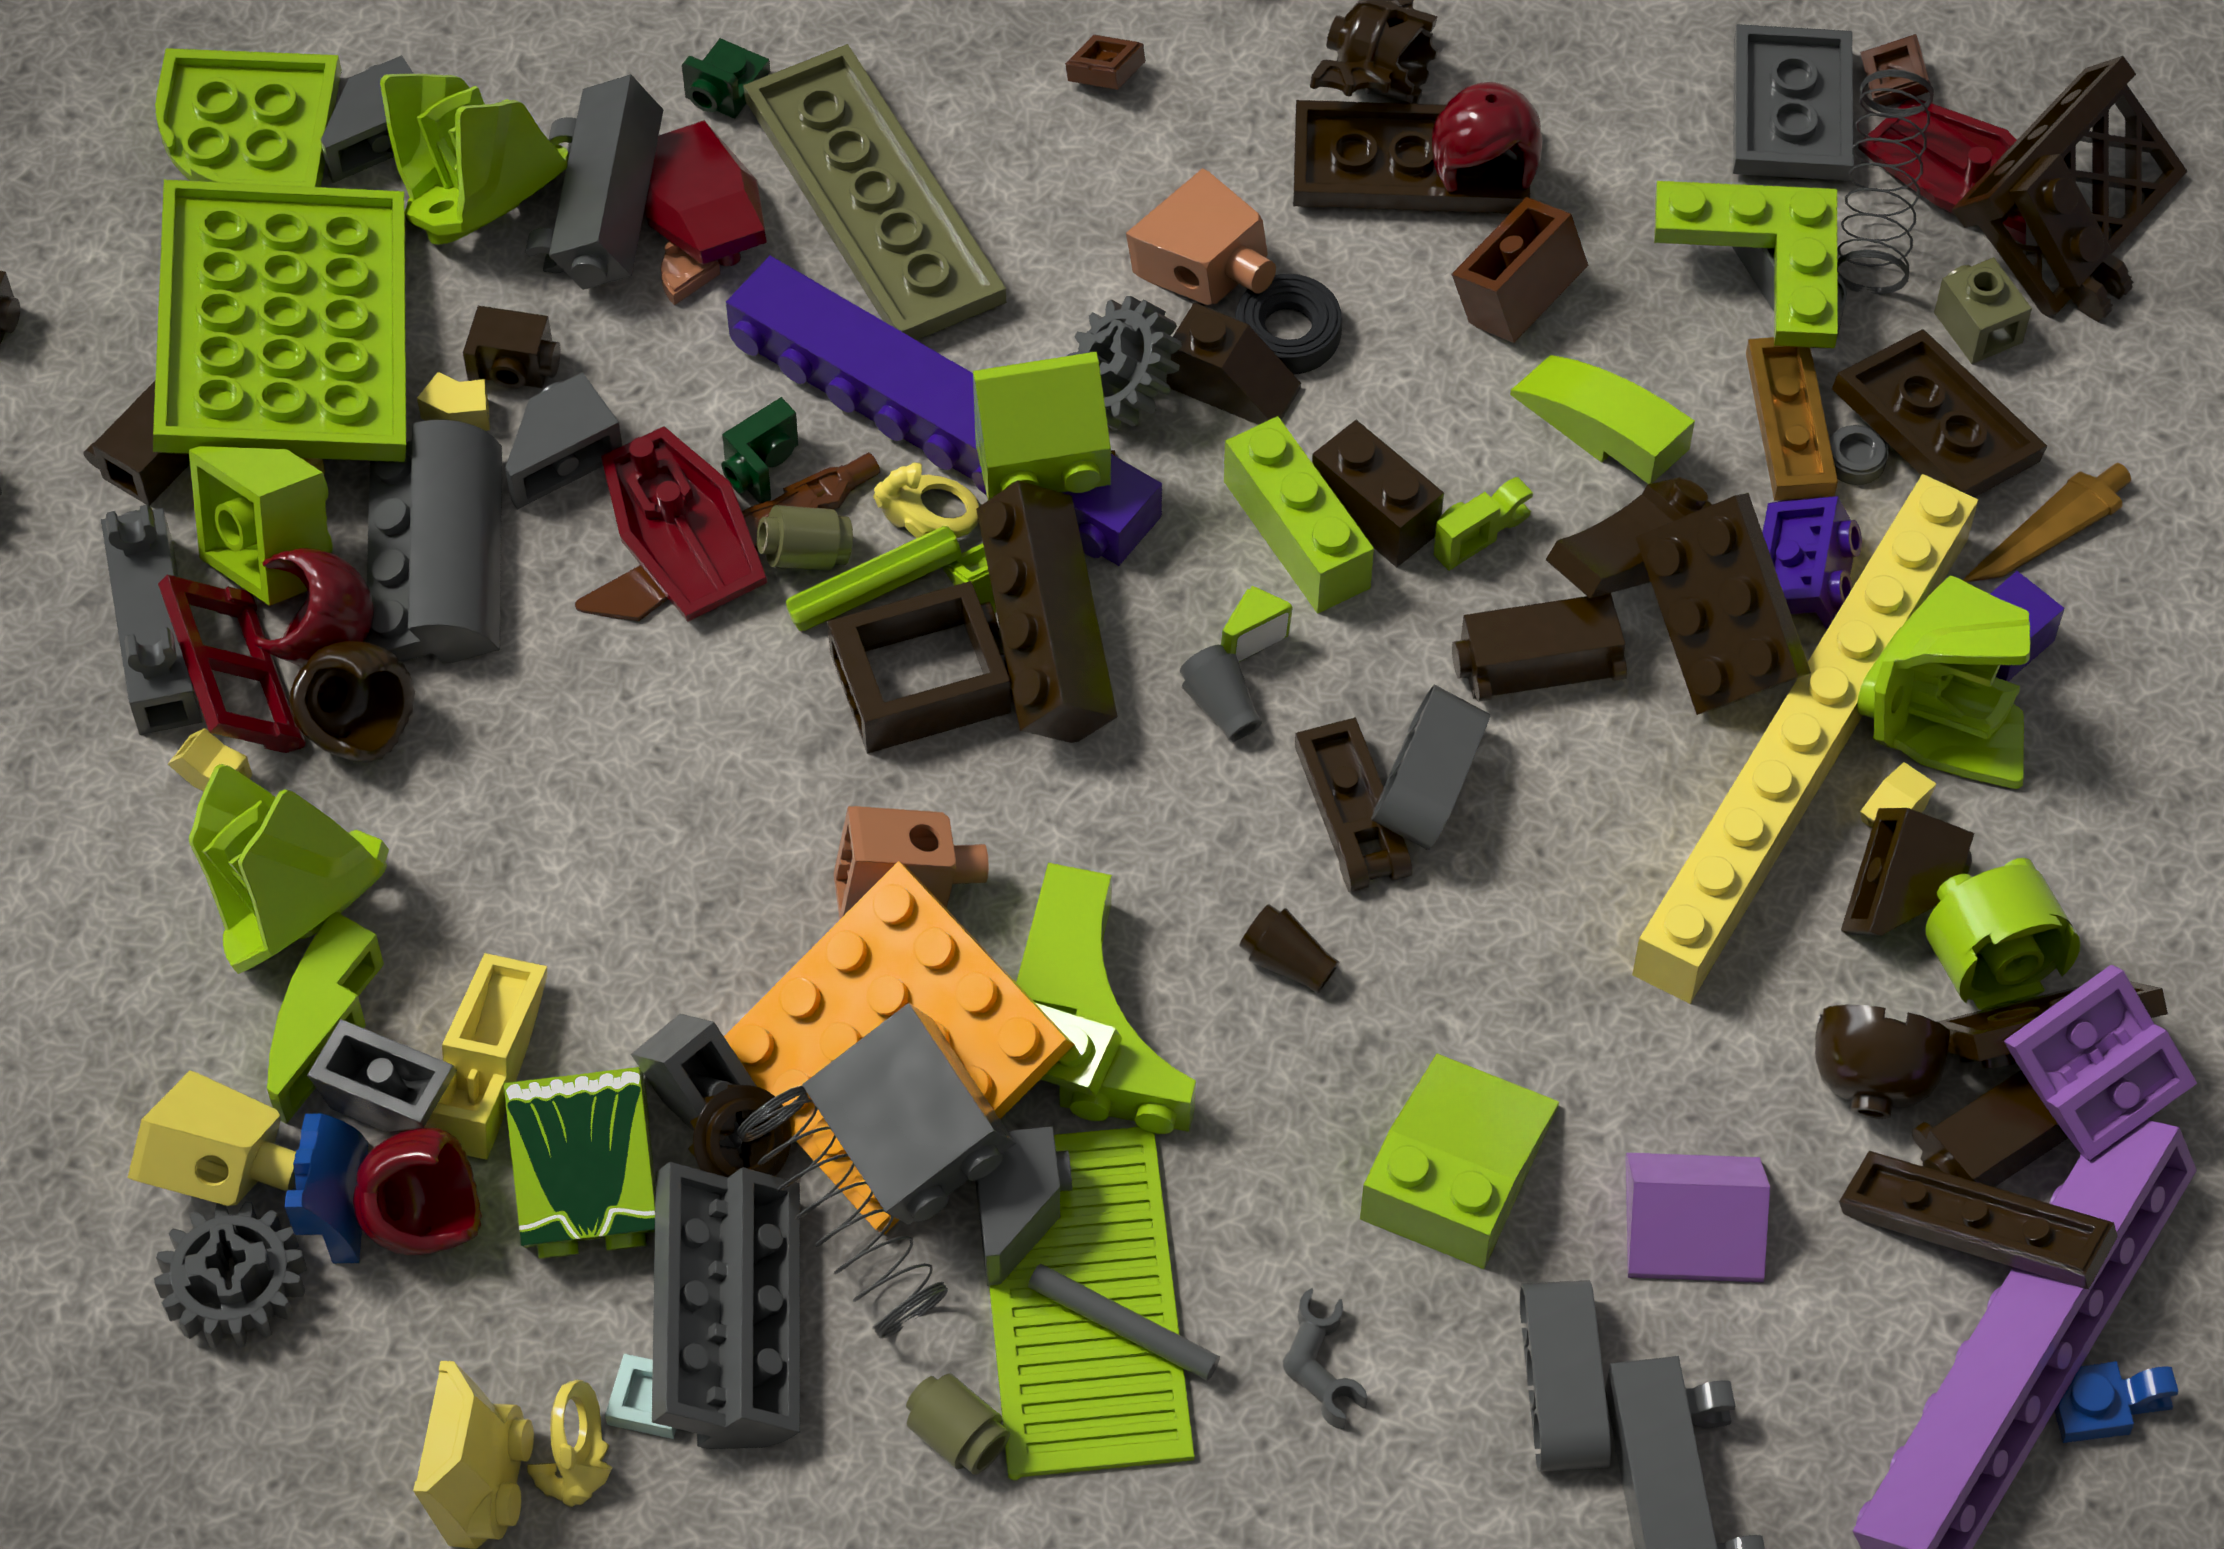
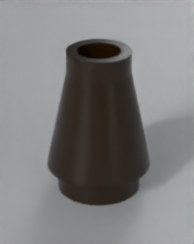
[1239,904,1340,994]

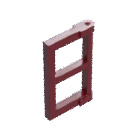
[158,574,306,753]

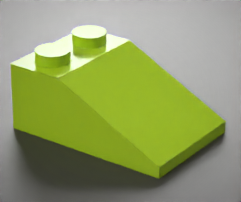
[1360,1053,1560,1269]

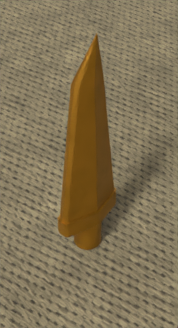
[1963,463,2131,582]

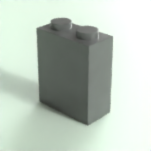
[802,1003,1016,1225]

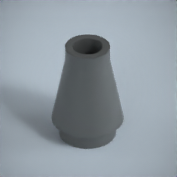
[1180,645,1262,742]

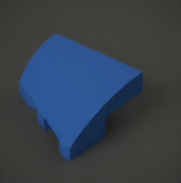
[284,1113,369,1264]

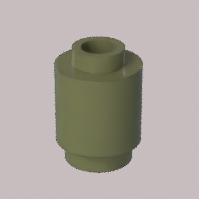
[757,505,853,571]
[906,1373,1010,1475]

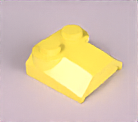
[413,1361,534,1549]

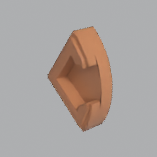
[661,241,720,305]

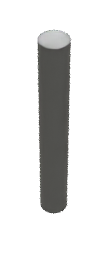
[1028,1264,1220,1381]

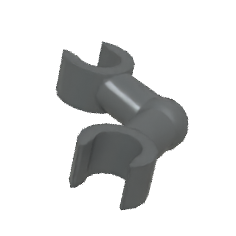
[1283,1288,1368,1429]

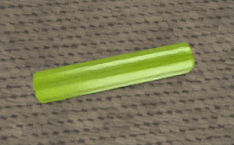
[786,526,962,631]

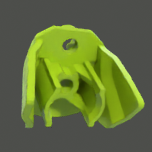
[380,74,569,245]
[1857,575,2030,789]
[188,764,389,974]

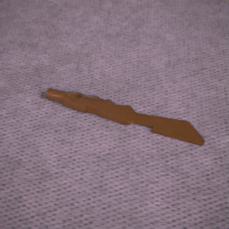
[575,452,880,621]

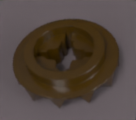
[688,1085,792,1178]

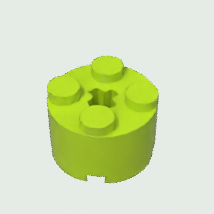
[1926,858,2081,1010]

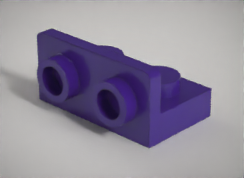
[1762,496,1862,631]

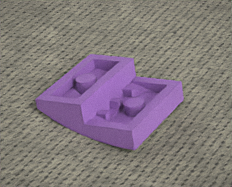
[2004,964,2197,1161]

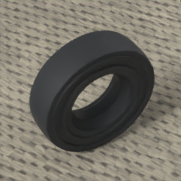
[1235,274,1342,375]

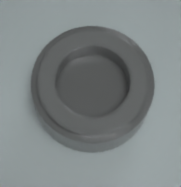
[1829,425,1888,485]

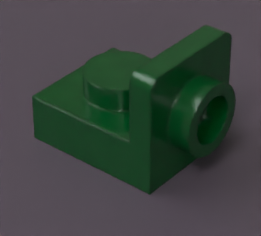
[682,38,771,119]
[721,397,798,504]

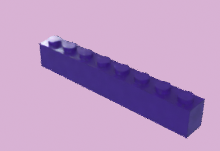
[726,255,1162,566]

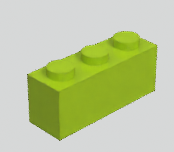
[1224,416,1374,614]

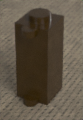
[83,381,190,506]
[1452,593,1627,702]
[1911,1070,2068,1187]

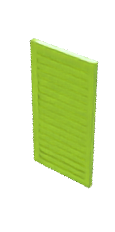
[989,1127,1194,1481]

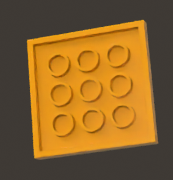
[724,861,1075,1235]

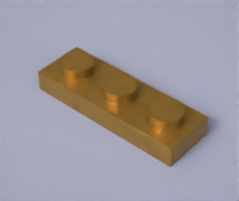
[1746,337,1838,501]

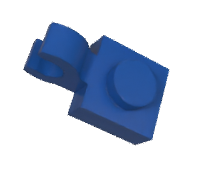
[2055,1361,2179,1443]

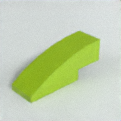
[1510,355,1695,484]
[267,912,384,1124]

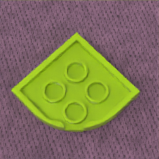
[155,48,342,187]

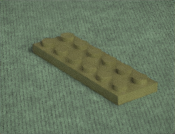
[743,44,1007,340]

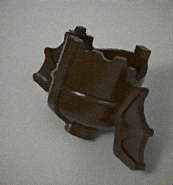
[1310,0,1438,104]

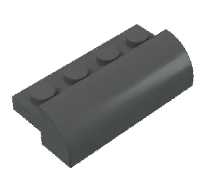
[365,420,502,663]
[652,1162,800,1449]

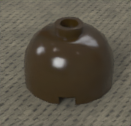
[1815,1004,1950,1119]

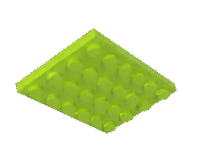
[153,179,406,462]

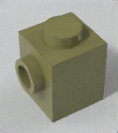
[1934,257,2032,364]

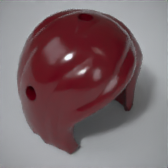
[1432,82,1543,192]
[254,548,374,667]
[353,1128,482,1255]

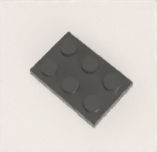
[1733,24,1854,181]

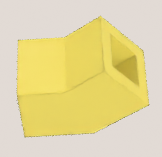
[417,372,490,431]
[168,728,252,791]
[1860,762,1936,828]

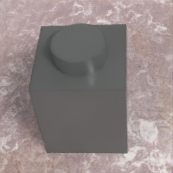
[321,55,414,183]
[505,372,622,510]
[631,1014,757,1157]
[307,1019,457,1132]
[975,1126,1072,1286]

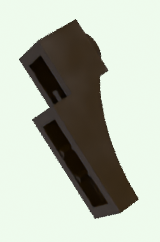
[1546,477,1712,599]

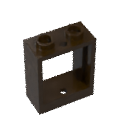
[827,581,1012,754]

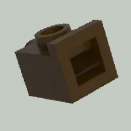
[463,305,561,389]

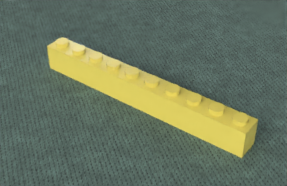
[1632,474,1979,1004]

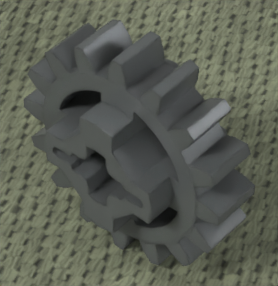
[1067,296,1182,430]
[154,1201,307,1348]

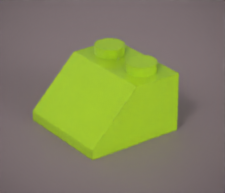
[973,352,1111,500]
[189,446,333,606]

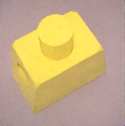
[128,1070,296,1206]

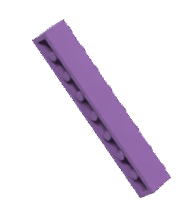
[1852,1120,2197,1549]

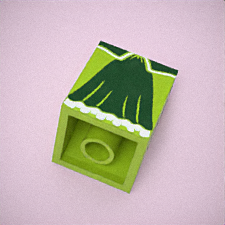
[503,1067,656,1259]

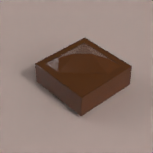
[1860,34,1932,106]
[1065,35,1146,90]

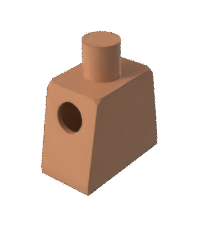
[1126,168,1276,305]
[834,806,989,920]

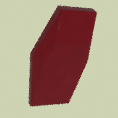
[1858,98,2026,244]
[644,120,767,266]
[601,426,768,622]

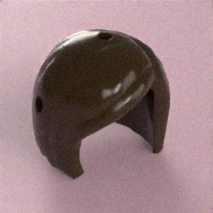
[289,641,415,763]

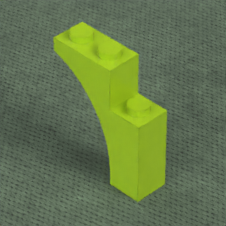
[1016,863,1196,1134]

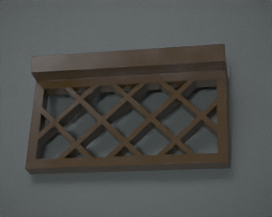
[1951,56,2188,317]

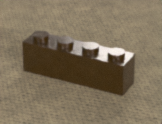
[976,480,1118,743]

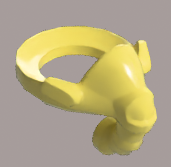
[873,462,979,538]
[527,1380,613,1507]

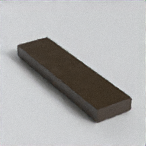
[1839,1151,2118,1290]

